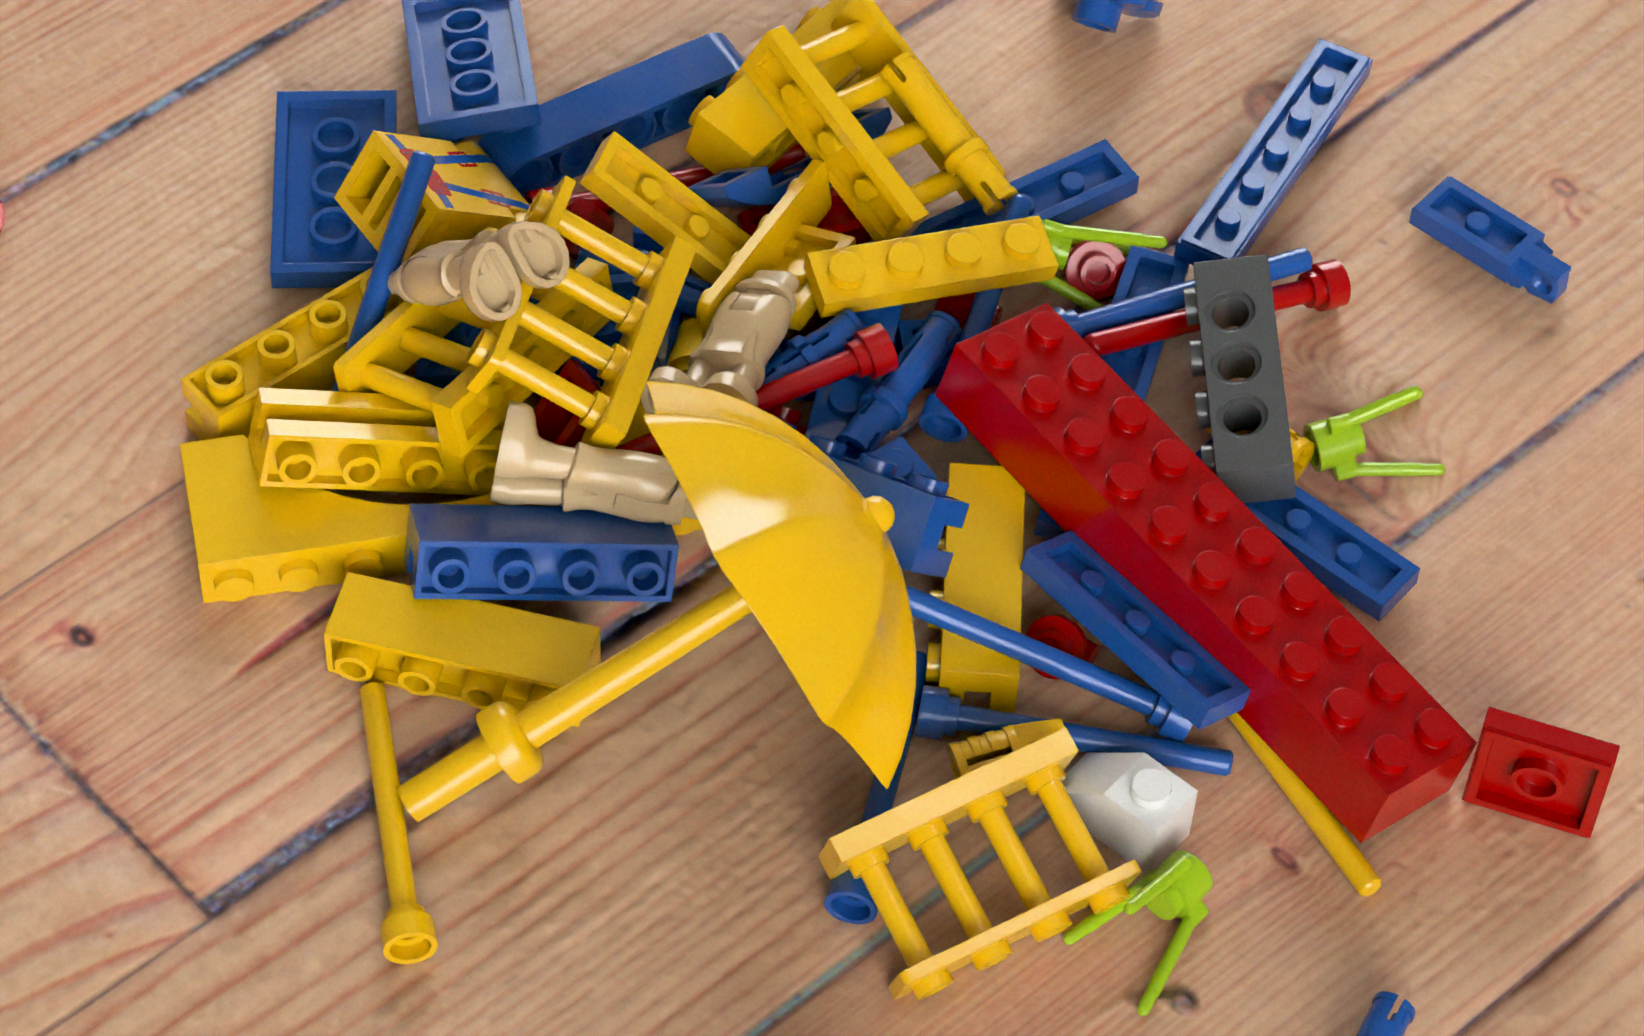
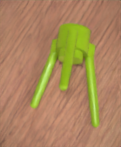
[1028,216,1167,311]
[1303,385,1445,482]
[1063,850,1213,1016]

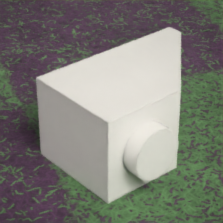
[1062,753,1198,874]

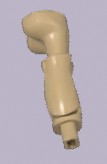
[387,221,570,322]
[641,270,799,414]
[490,400,698,525]

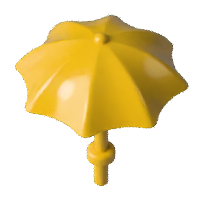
[397,381,916,822]

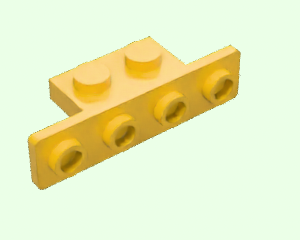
[696,159,856,339]

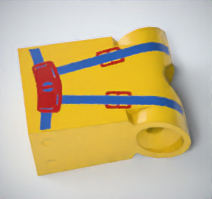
[334,130,530,264]

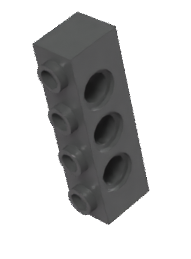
[1183,254,1296,503]

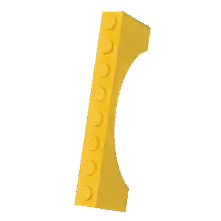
[179,398,702,603]

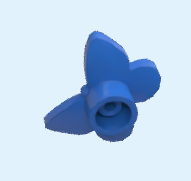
[1071,0,1163,33]

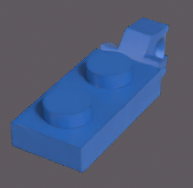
[1409,176,1571,304]

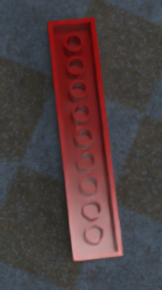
[935,302,1477,843]

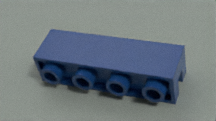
[783,421,970,578]
[404,504,679,602]

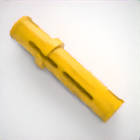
[880,51,1018,216]

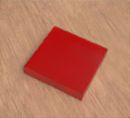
[1461,707,1620,838]

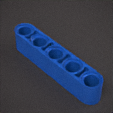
[478,32,745,198]

